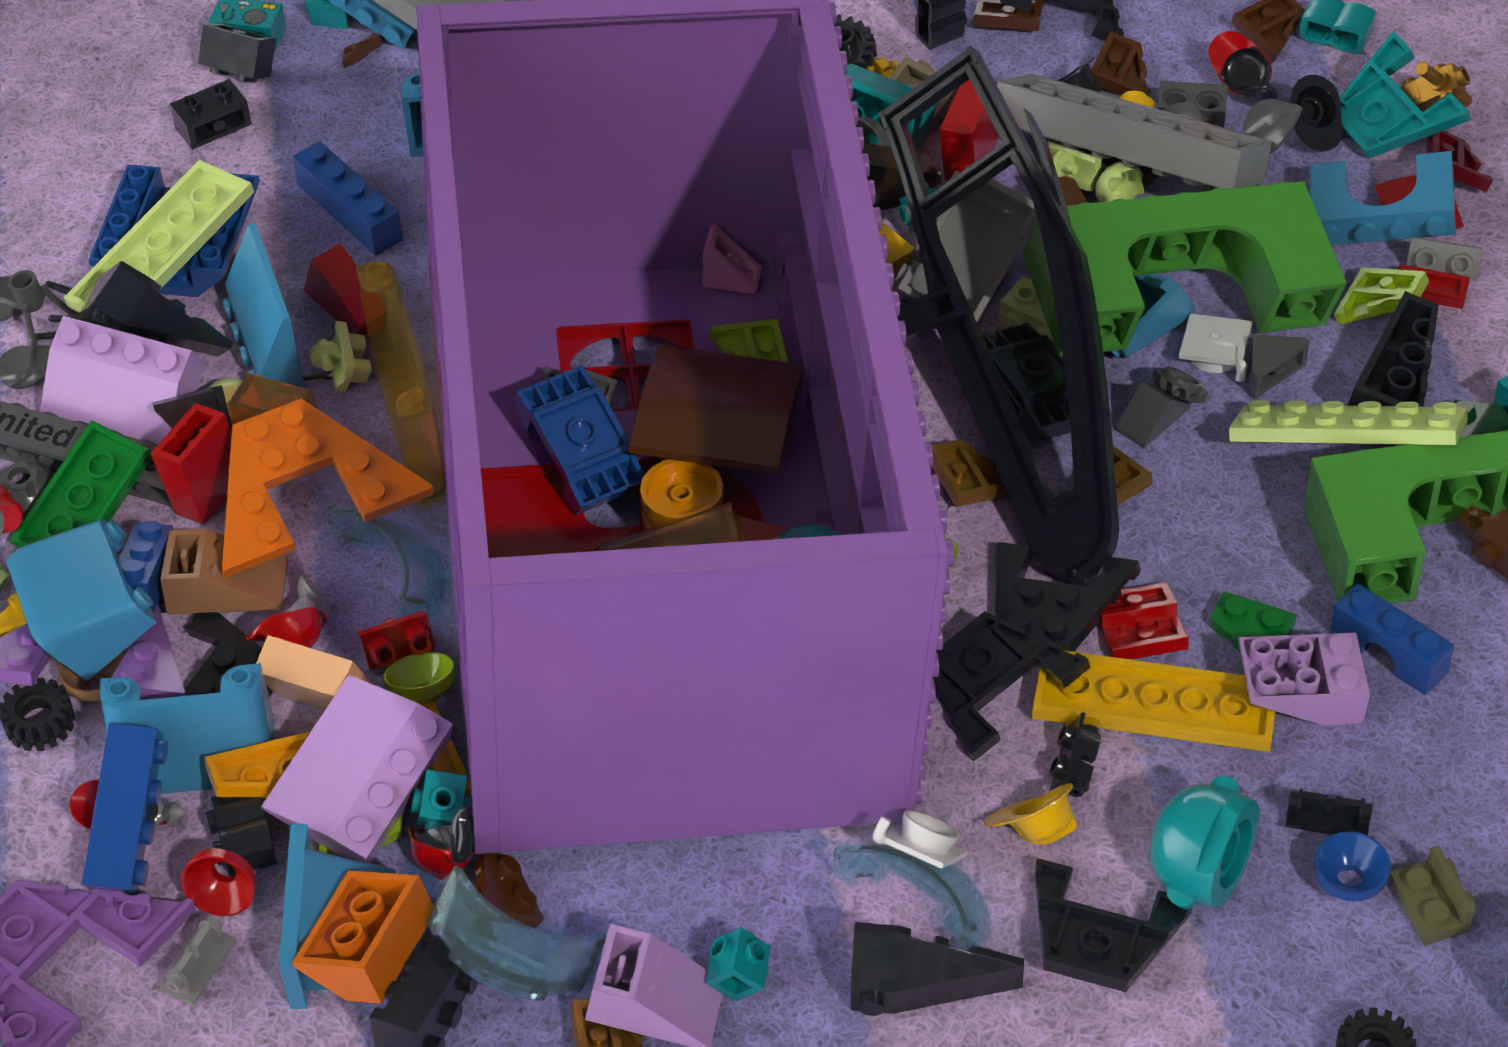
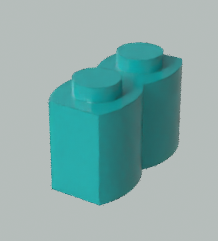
[1299,0,1377,54]

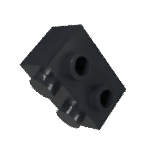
[198,23,276,83]
[170,79,252,150]

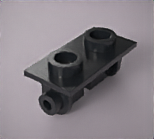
[1049,712,1101,797]
[1285,788,1373,835]

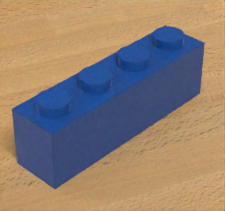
[292,141,403,256]
[82,723,168,895]

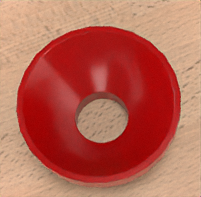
[181,848,257,916]

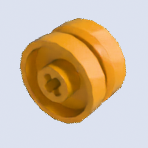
[640,459,725,547]

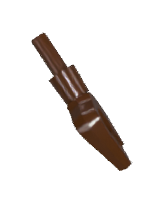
[342,33,385,68]

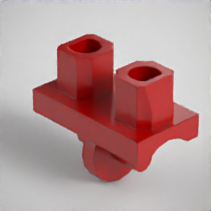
[358,610,436,670]

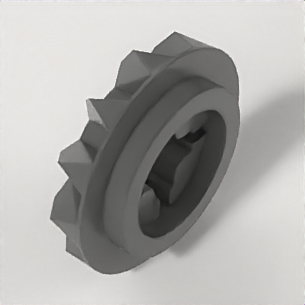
[1152,366,1208,403]

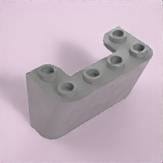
[894,165,1036,323]

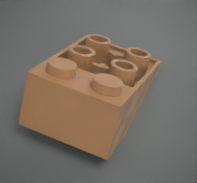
[160,529,289,614]

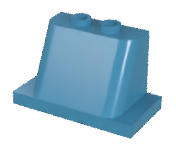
[279,824,396,1009]

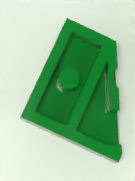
[1209,591,1297,653]

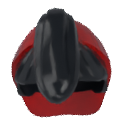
[1208,31,1278,101]
[408,805,475,880]

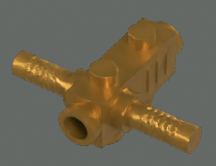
[1400,61,1472,112]

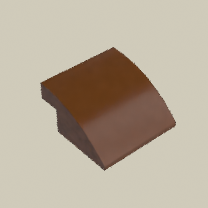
[629,345,804,474]

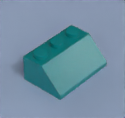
[845,64,936,150]

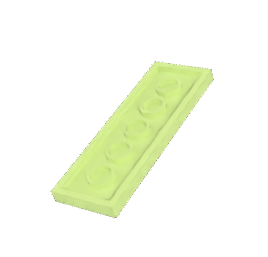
[63,160,254,312]
[1229,400,1467,445]

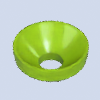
[384,652,455,704]

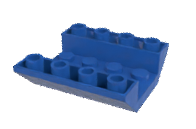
[88,164,260,297]

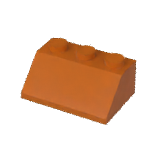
[292,870,436,1004]

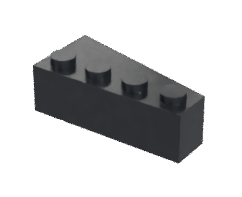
[1347,291,1439,407]
[369,904,497,1047]

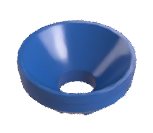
[1314,832,1391,901]

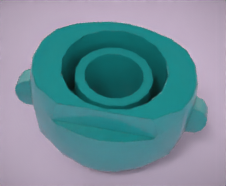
[1149,776,1260,910]

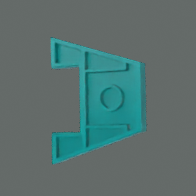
[1339,31,1472,159]

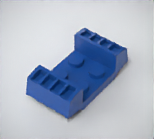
[516,365,645,516]

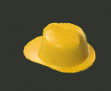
[983,783,1077,845]

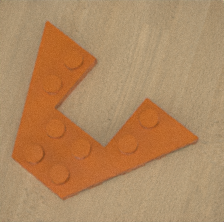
[222,398,433,578]

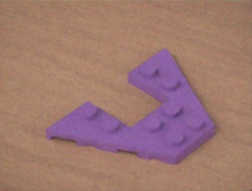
[0,604,185,700]
[0,880,196,1047]

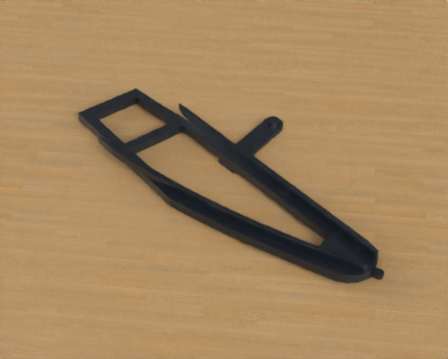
[879,45,1120,586]

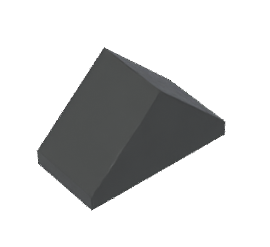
[1249,335,1310,400]
[1116,382,1190,448]

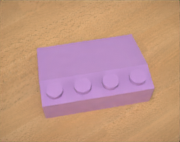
[40,316,206,444]
[261,675,453,863]

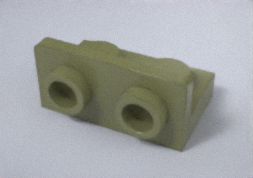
[1388,846,1477,946]

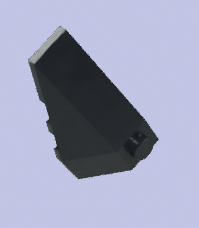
[80,261,234,356]
[851,922,1024,1016]

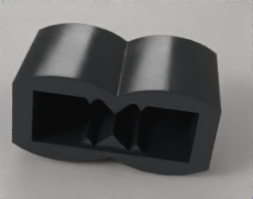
[915,0,967,50]
[206,796,277,876]

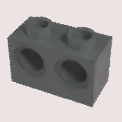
[1157,80,1227,128]

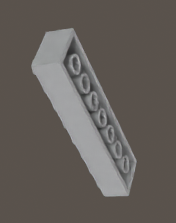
[997,73,1272,190]

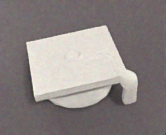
[1179,314,1252,382]
[873,810,968,869]

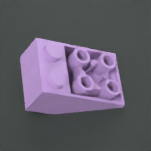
[1238,633,1370,726]
[585,923,723,1047]

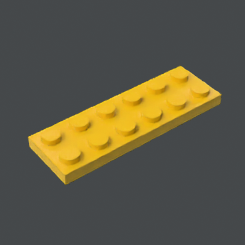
[1032,650,1275,752]

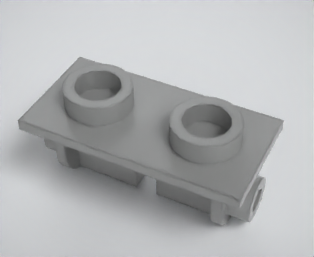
[1407,237,1483,282]
[157,917,236,1005]

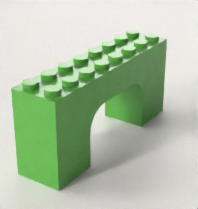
[1022,181,1347,356]
[1303,430,1508,604]

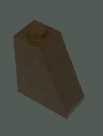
[861,143,942,211]

